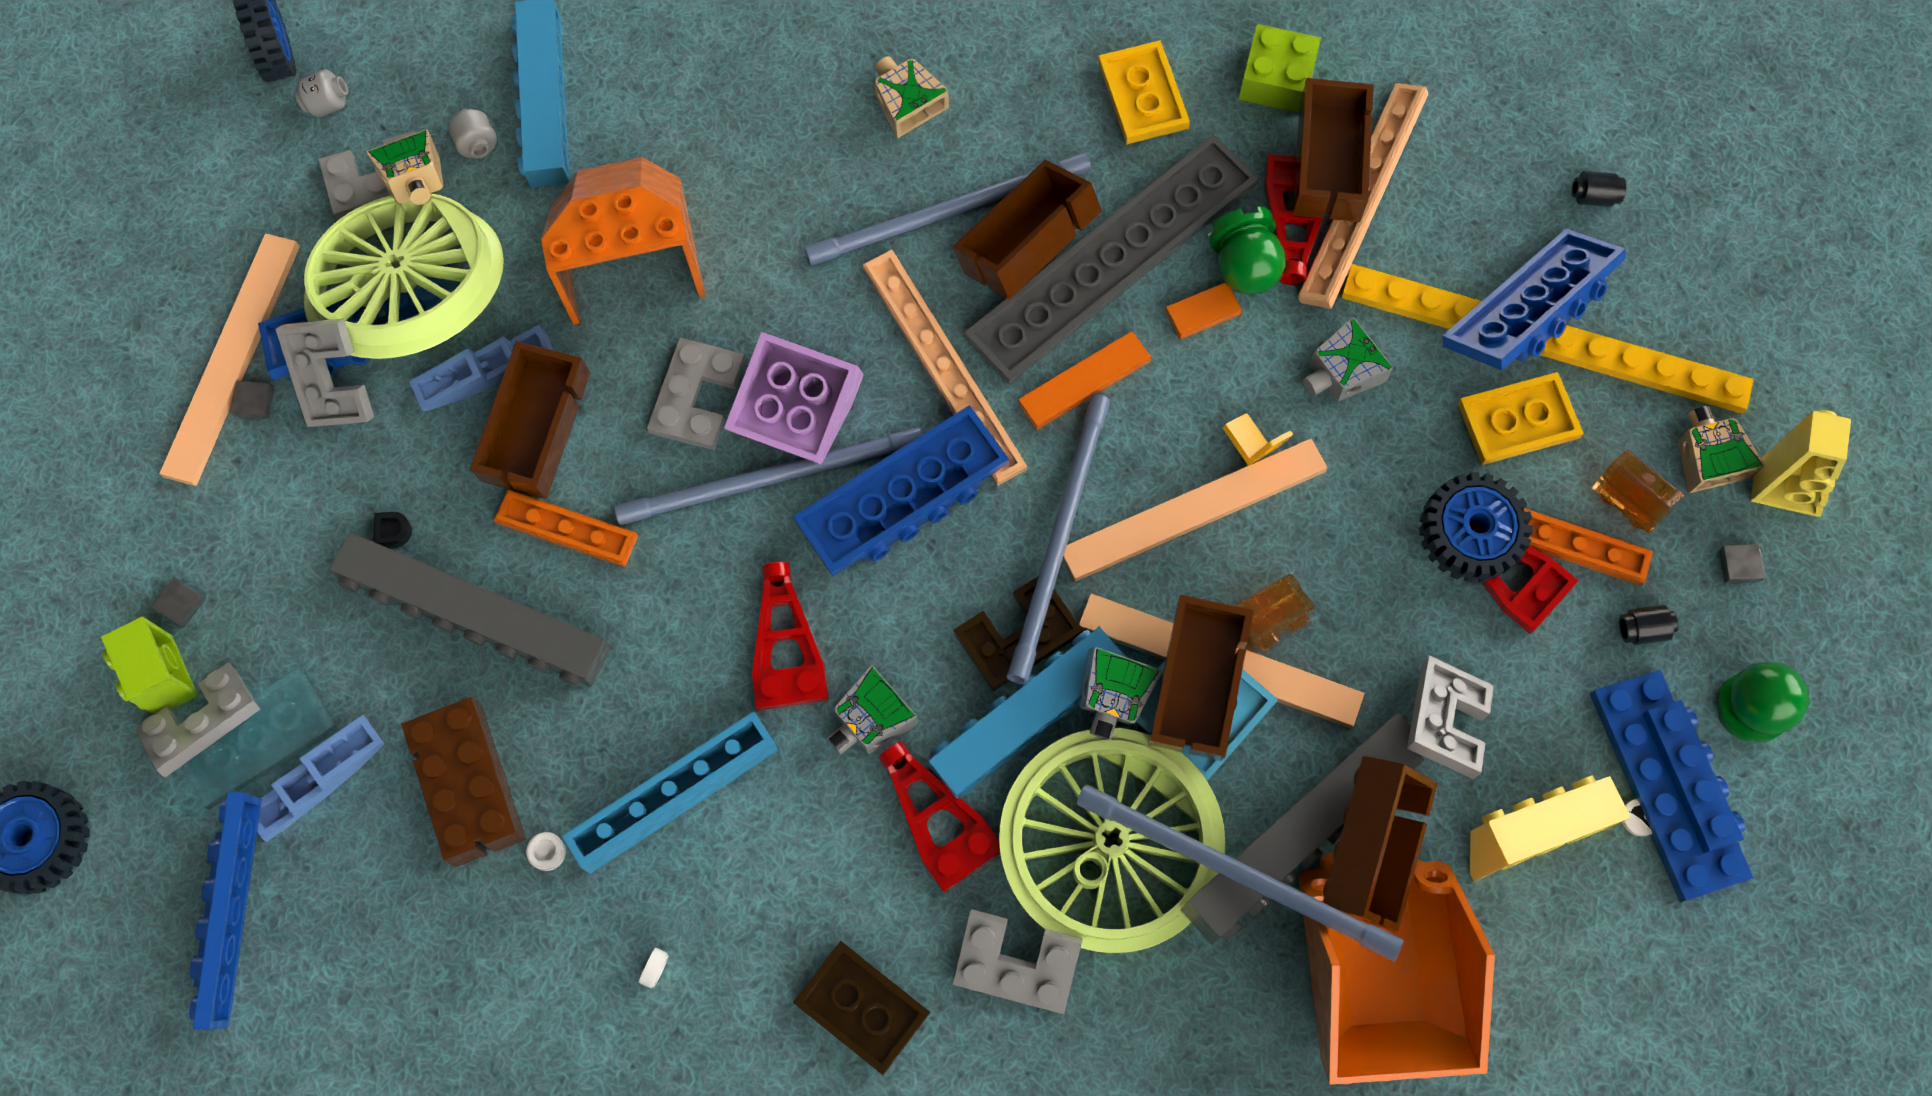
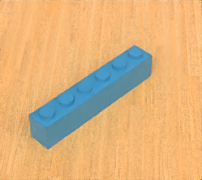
[511,0,570,188]
[928,626,1125,799]
[562,711,779,874]

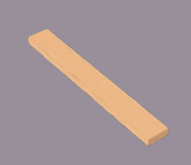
[1298,83,1428,309]
[159,233,300,486]
[863,250,1027,486]
[1063,438,1327,582]
[1079,593,1365,729]

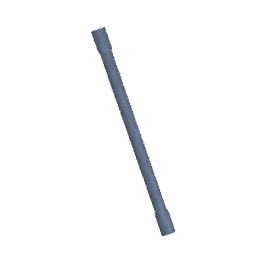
[804,152,1091,266]
[1007,394,1110,684]
[614,427,922,525]
[1077,785,1404,962]

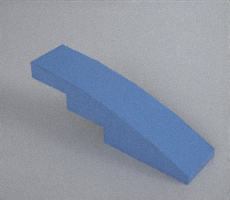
[409,325,554,412]
[257,715,385,843]

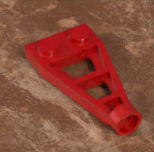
[1264,154,1323,285]
[1469,521,1579,634]
[752,562,829,711]
[878,741,1000,893]

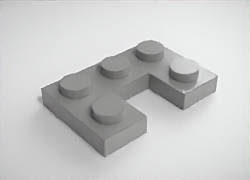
[319,131,415,220]
[275,318,374,427]
[647,338,746,450]
[1407,655,1494,779]
[134,662,260,778]
[953,909,1082,1014]

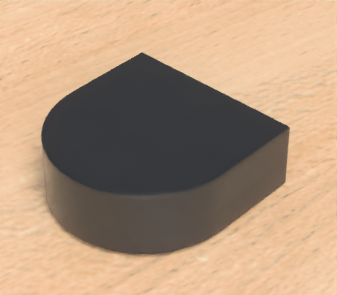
[373,512,412,549]

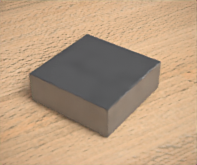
[230,381,275,419]
[1719,544,1765,583]
[151,578,206,628]

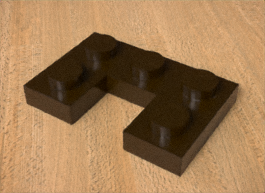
[953,576,1083,692]

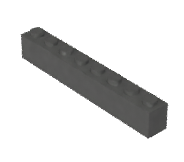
[329,532,611,687]
[1180,712,1424,945]

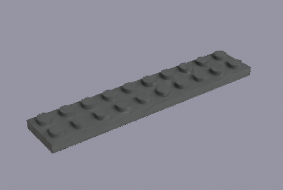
[964,134,1259,385]

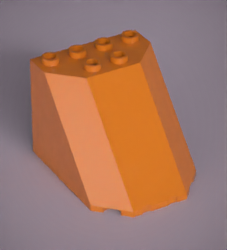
[541,157,706,325]
[1299,852,1495,1085]

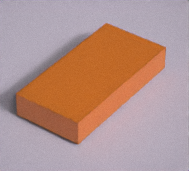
[1165,282,1242,340]

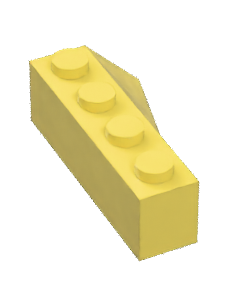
[1751,410,1851,517]
[1470,775,1631,882]

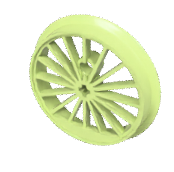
[304,194,504,359]
[999,728,1225,953]

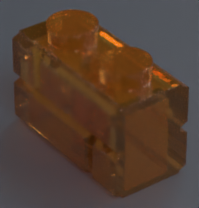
[1593,449,1685,534]
[1237,573,1315,652]

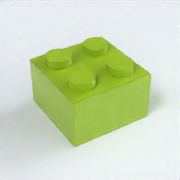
[1238,24,1321,113]
[101,616,198,714]

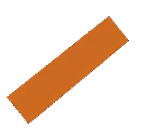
[1018,331,1151,430]
[494,489,638,568]
[1524,508,1653,586]

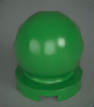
[1207,206,1286,295]
[1716,662,1810,743]

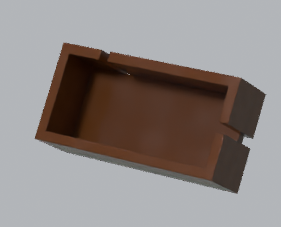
[1292,78,1374,222]
[952,160,1102,300]
[470,341,591,499]
[1148,594,1254,761]
[401,697,526,867]
[1323,756,1438,932]

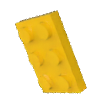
[1098,40,1190,145]
[1457,372,1584,465]

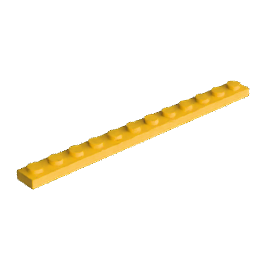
[1341,264,1754,414]

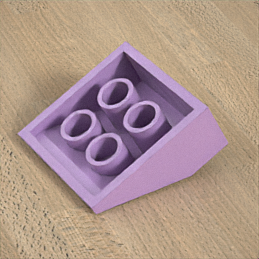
[724,332,864,465]

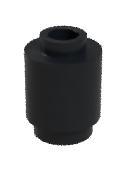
[1572,171,1626,207]
[1619,605,1678,645]

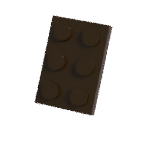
[793,941,931,1076]

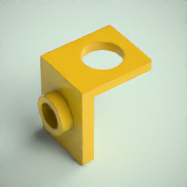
[1222,413,1293,466]

